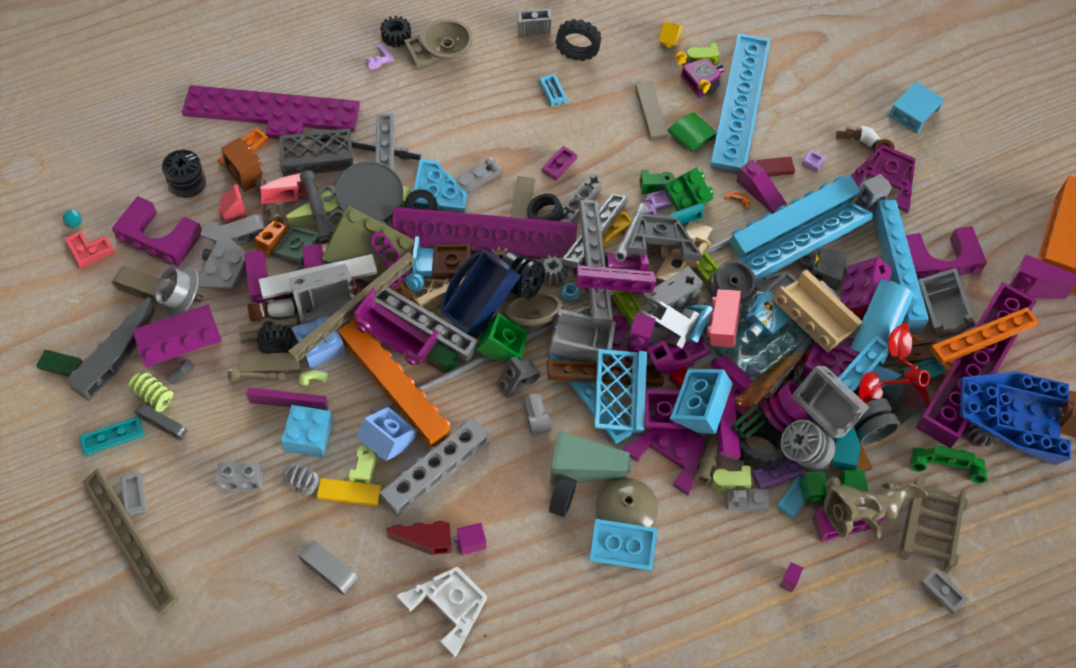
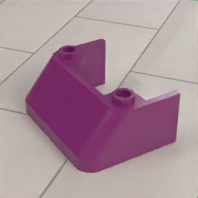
[354,288,439,366]

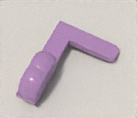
[365,45,394,70]

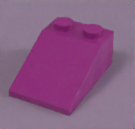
[1009,254,1076,299]

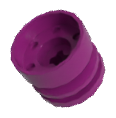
[763,382,813,433]

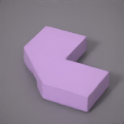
[644,189,671,215]

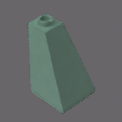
[550,431,632,485]

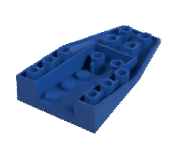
[960,371,1071,465]

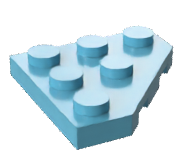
[413,159,467,212]

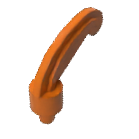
[724,191,750,208]

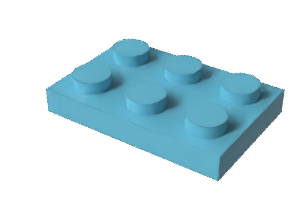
[589,519,658,571]

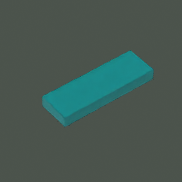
[79,416,145,456]

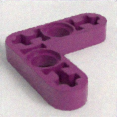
[361,232,410,291]

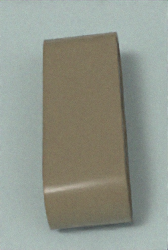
[111,266,159,304]

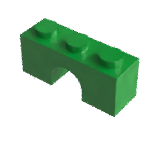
[799,469,869,505]

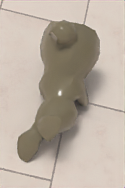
[824,477,928,539]

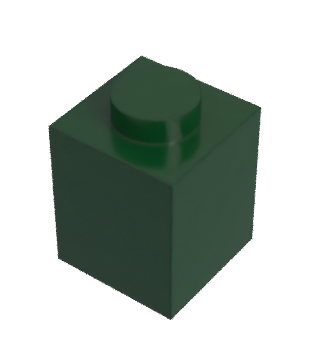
[427,340,458,373]

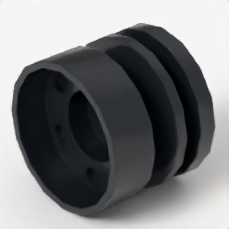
[162,149,206,198]
[502,252,545,300]

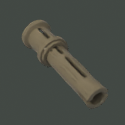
[254,178,284,224]
[694,431,719,485]

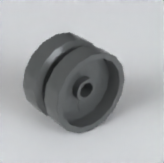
[708,260,756,302]
[854,398,901,445]

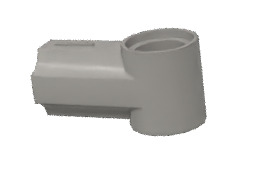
[524,394,551,435]

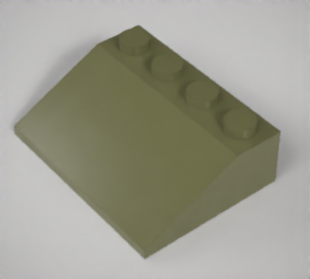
[321,205,415,283]

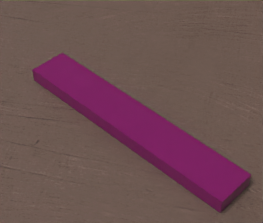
[711,358,741,460]

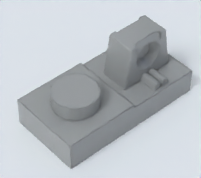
[726,489,770,511]

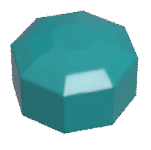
[62,209,83,228]

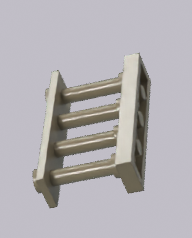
[898,477,968,573]

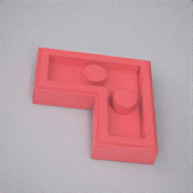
[64,231,115,269]

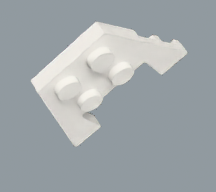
[397,567,487,657]

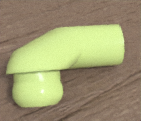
[298,369,328,386]

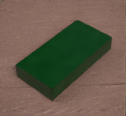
[36,349,83,377]

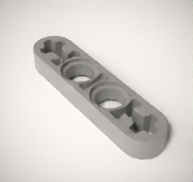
[560,174,602,222]

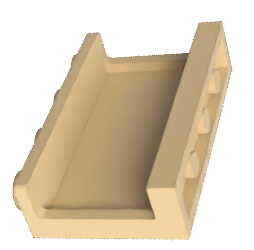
[772,270,863,353]

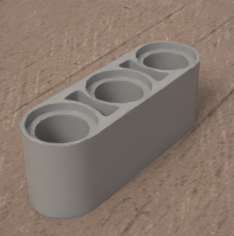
[214,214,266,246]
[298,540,358,595]

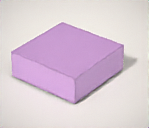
[801,150,826,172]

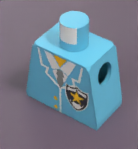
[746,290,792,338]

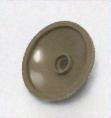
[422,19,473,59]
[505,292,562,327]
[596,478,658,527]

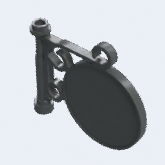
[299,161,403,244]

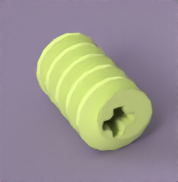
[128,372,174,412]

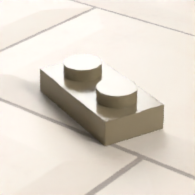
[404,35,433,68]

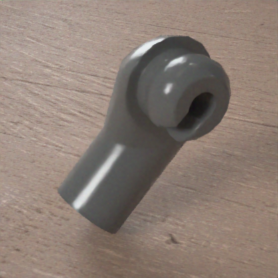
[167,359,194,384]

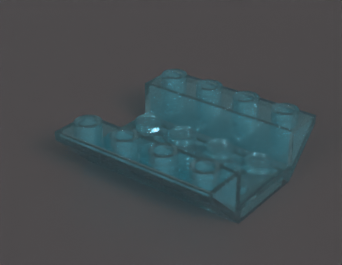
[705,290,810,377]

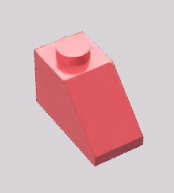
[217,184,247,224]

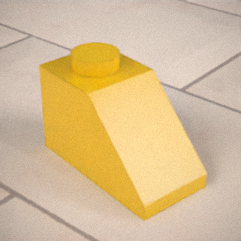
[658,21,684,48]

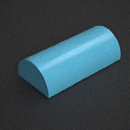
[850,279,914,366]

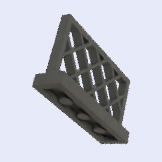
[280,129,354,177]

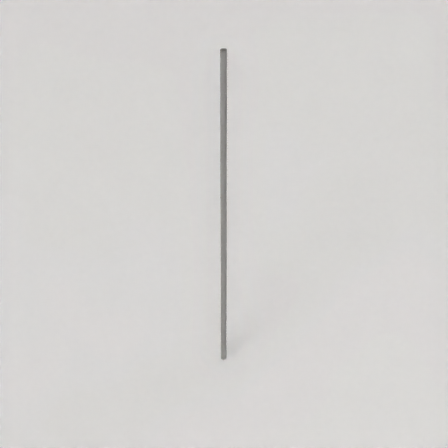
[371,236,732,414]

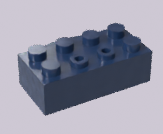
[441,250,521,338]

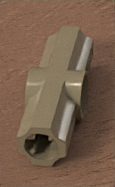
[238,316,298,343]

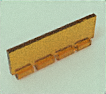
[735,354,802,406]

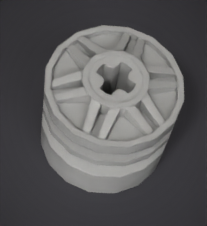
[781,420,835,471]

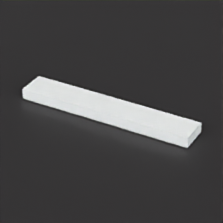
[259,254,377,299]

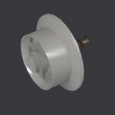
[155,266,203,316]

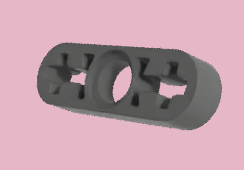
[134,403,188,440]

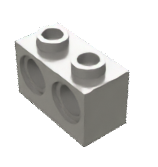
[216,463,264,492]

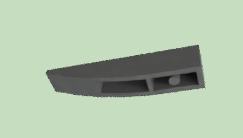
[66,297,155,401]

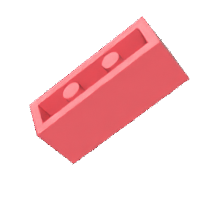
[707,289,741,348]

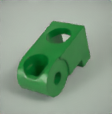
[639,170,675,194]

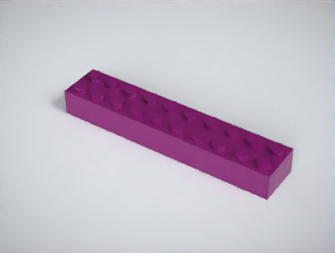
[915,282,1037,449]

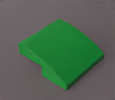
[667,112,717,152]

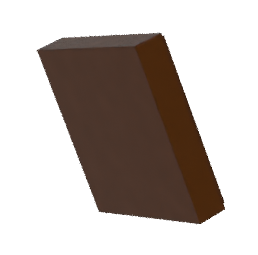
[432,243,471,279]

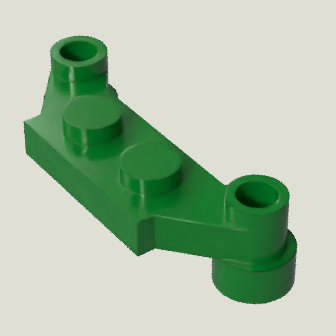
[910,446,988,483]

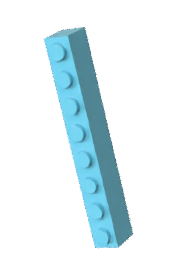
[729,174,860,258]
[872,200,929,333]

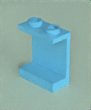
[889,82,945,134]

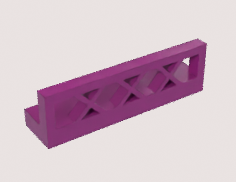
[576,265,656,294]

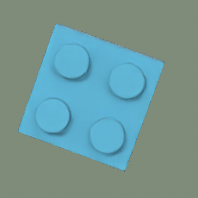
[281,405,334,457]

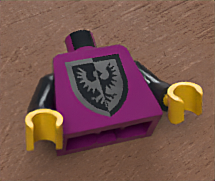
[674,51,724,98]

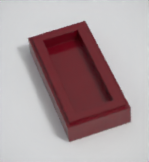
[756,156,795,177]

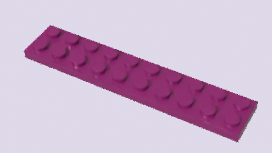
[182,85,360,132]
[392,207,578,259]

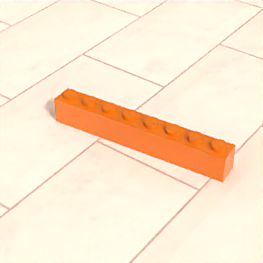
[337,320,451,449]

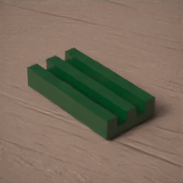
[730,404,768,441]

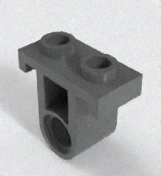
[496,357,541,397]

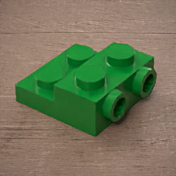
[663,167,714,211]

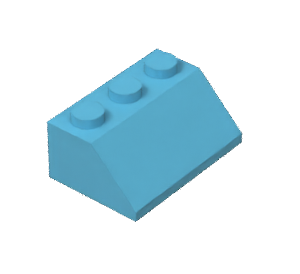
[670,369,732,434]

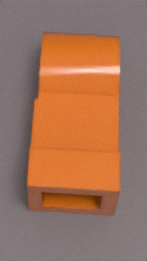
[255,220,289,257]

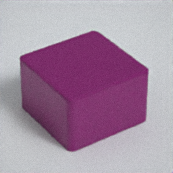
[779,562,803,592]

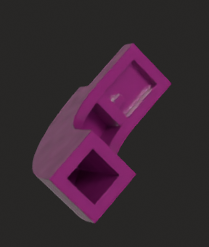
[647,335,711,373]

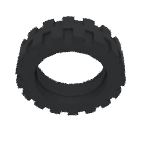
[555,19,602,61]
[738,420,786,471]

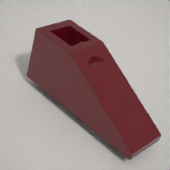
[386,521,452,555]

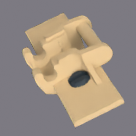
[655,221,713,284]

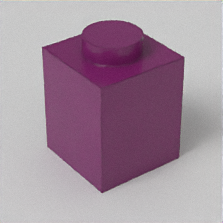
[454,523,487,555]

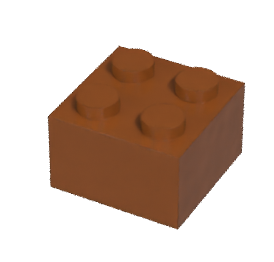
[221,137,263,192]

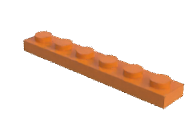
[930,307,1039,365]

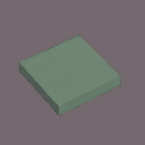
[272,225,319,265]

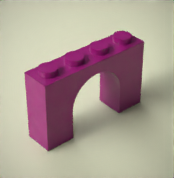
[112,196,202,266]
[906,226,987,281]
[244,244,324,303]

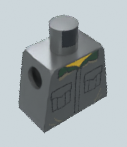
[801,248,848,290]

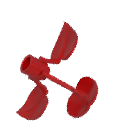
[859,323,930,408]

